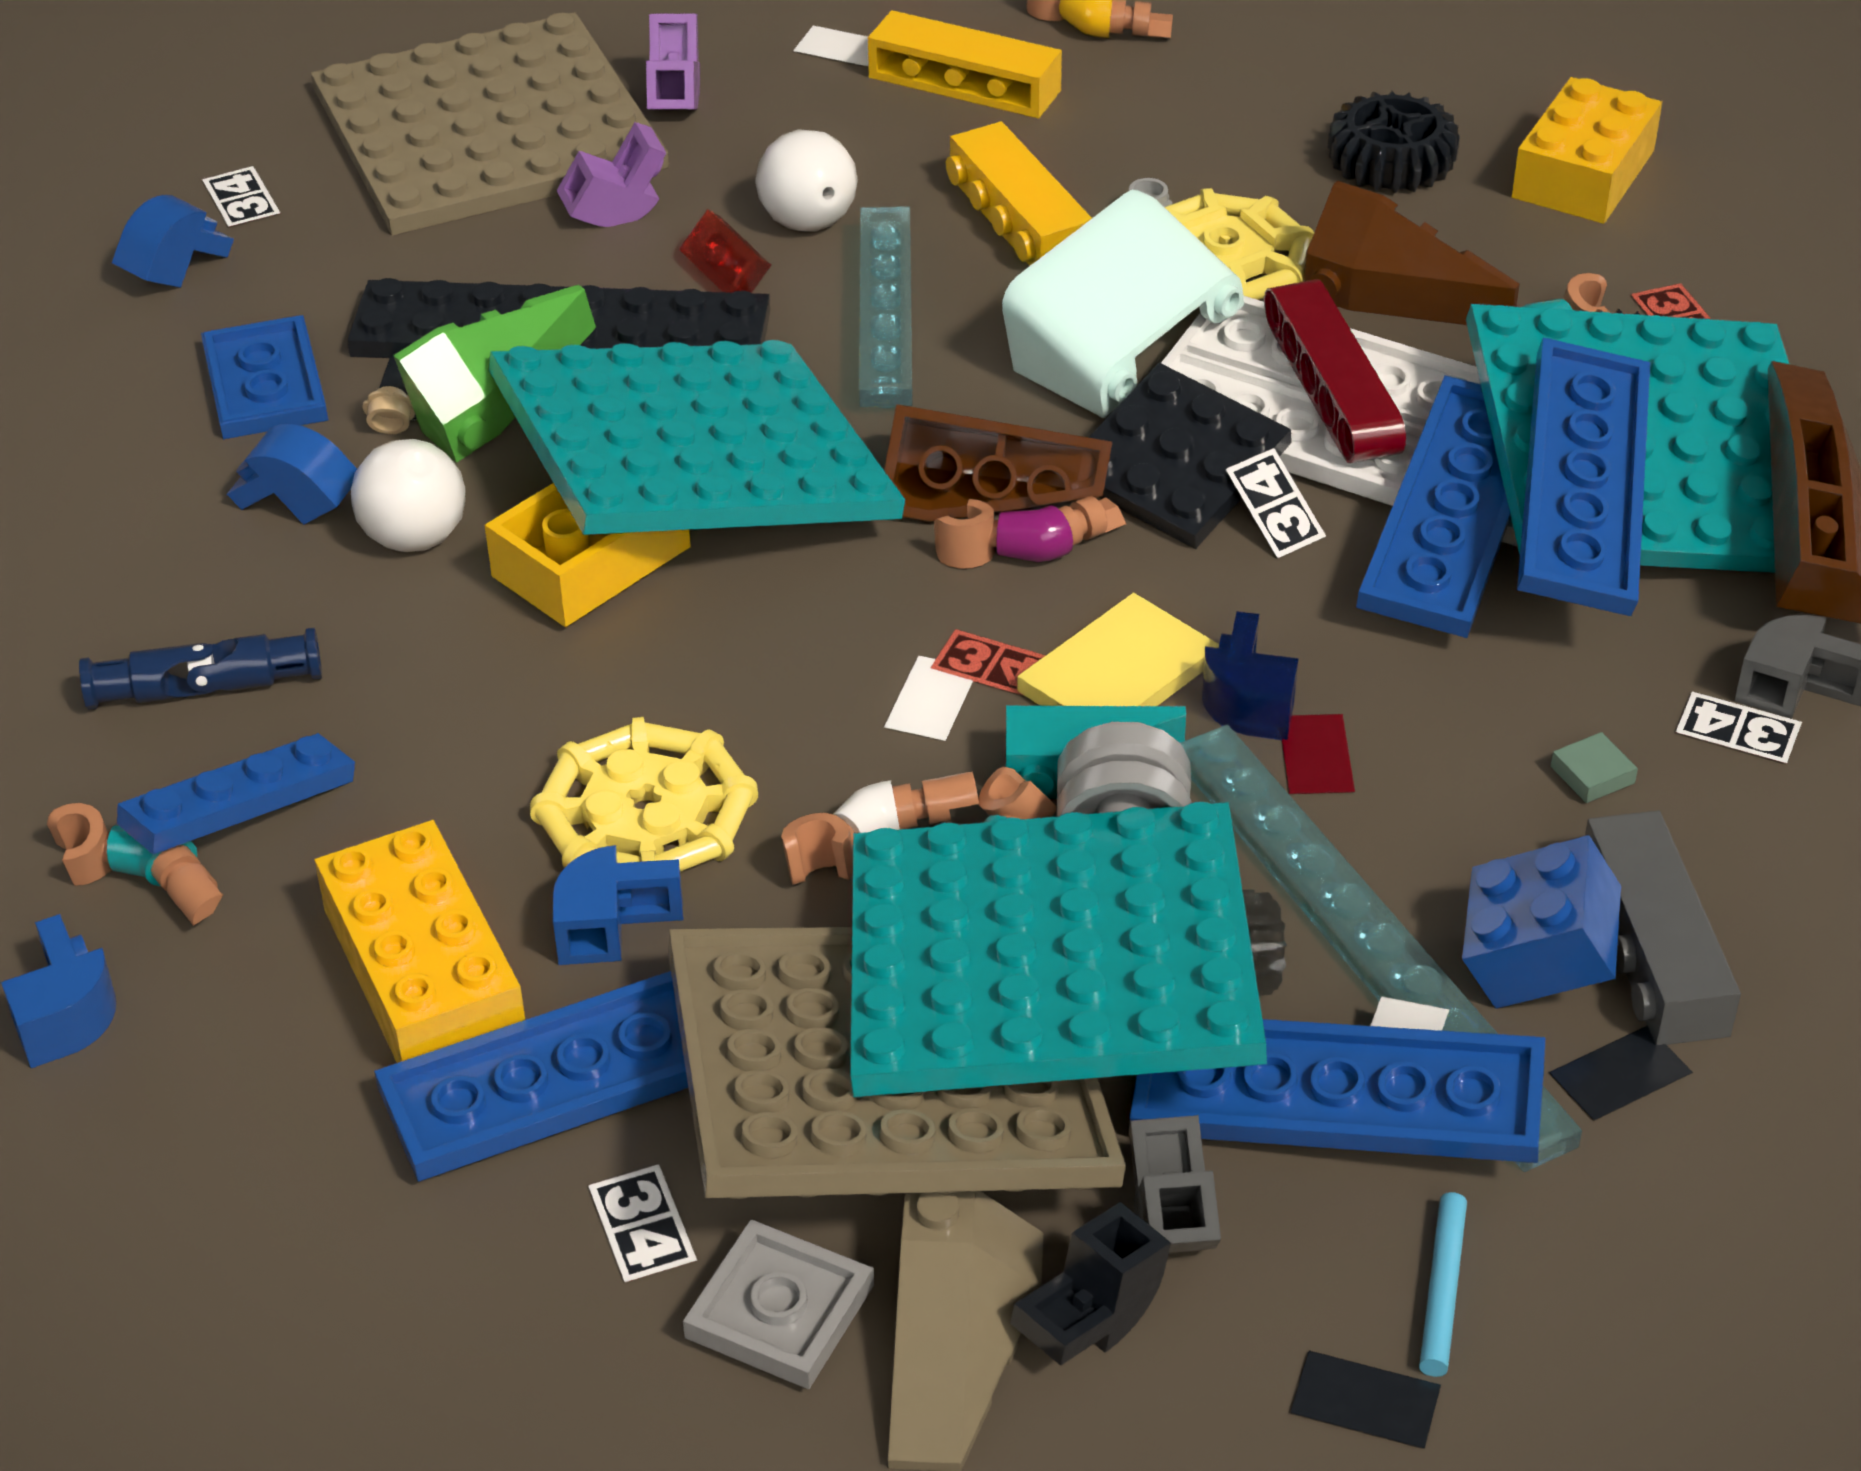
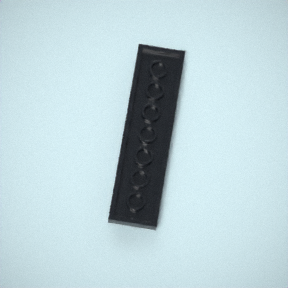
[348,278,770,358]

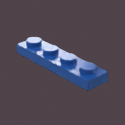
[117,733,355,855]

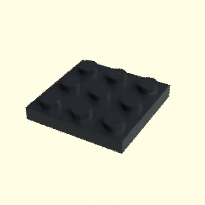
[1088,362,1292,549]

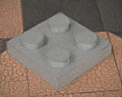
[683,1219,874,1389]

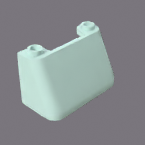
[1002,190,1244,418]

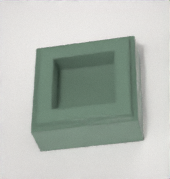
[1550,732,1638,803]

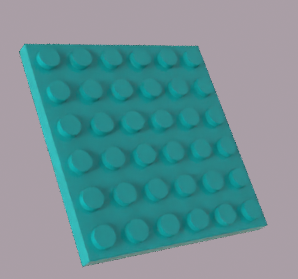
[1466,304,1789,573]
[489,340,905,535]
[851,802,1267,1097]

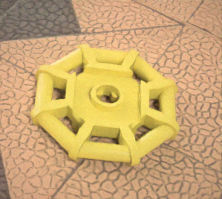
[1165,188,1314,300]
[530,717,758,872]

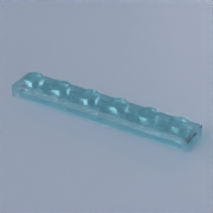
[859,207,912,408]

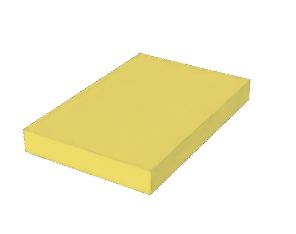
[1017,593,1220,706]

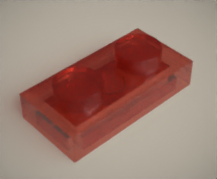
[679,209,772,293]

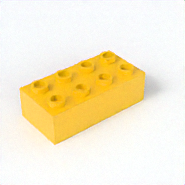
[314,820,525,1063]

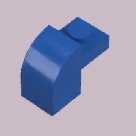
[112,195,234,288]
[227,424,357,525]
[553,845,684,965]
[1,914,117,1068]

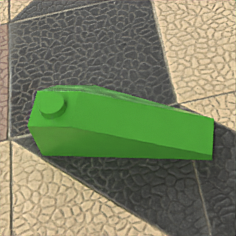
[394,284,596,463]

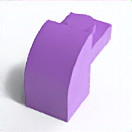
[646,14,700,109]
[557,122,666,227]

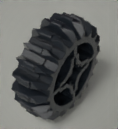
[1327,91,1460,194]

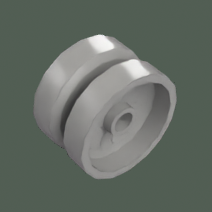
[1057,722,1192,816]

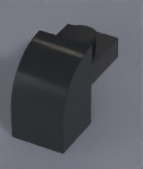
[1010,1202,1171,1366]

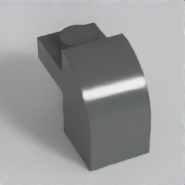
[1734,615,1861,719]
[1128,1115,1221,1253]

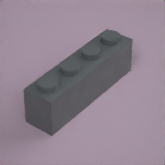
[1585,810,1741,1045]

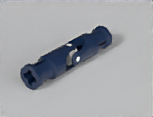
[79,628,322,710]

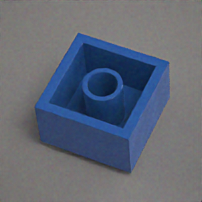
[1462,835,1621,1009]

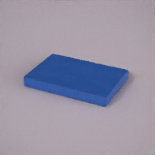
[201,315,328,439]

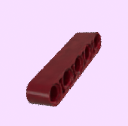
[1264,279,1406,464]

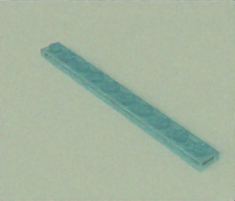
[1181,724,1582,1172]

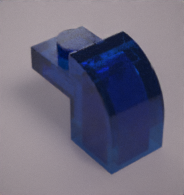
[1202,611,1299,740]

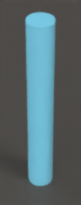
[1419,1192,1467,1377]

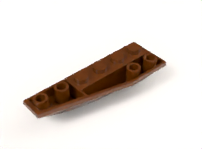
[1768,361,1861,624]

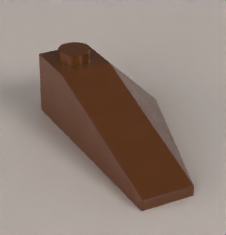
[1304,180,1520,325]
[884,404,1112,522]

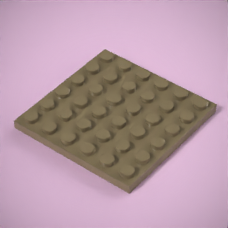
[311,12,669,236]
[668,927,1126,1199]

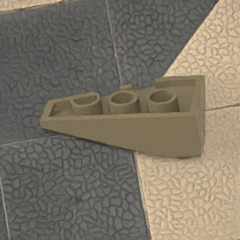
[888,1191,1044,1471]

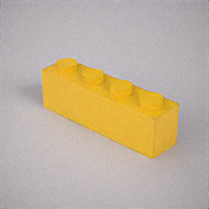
[868,10,1062,119]
[946,121,1092,266]

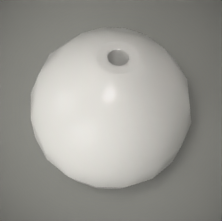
[755,129,858,232]
[351,439,465,552]

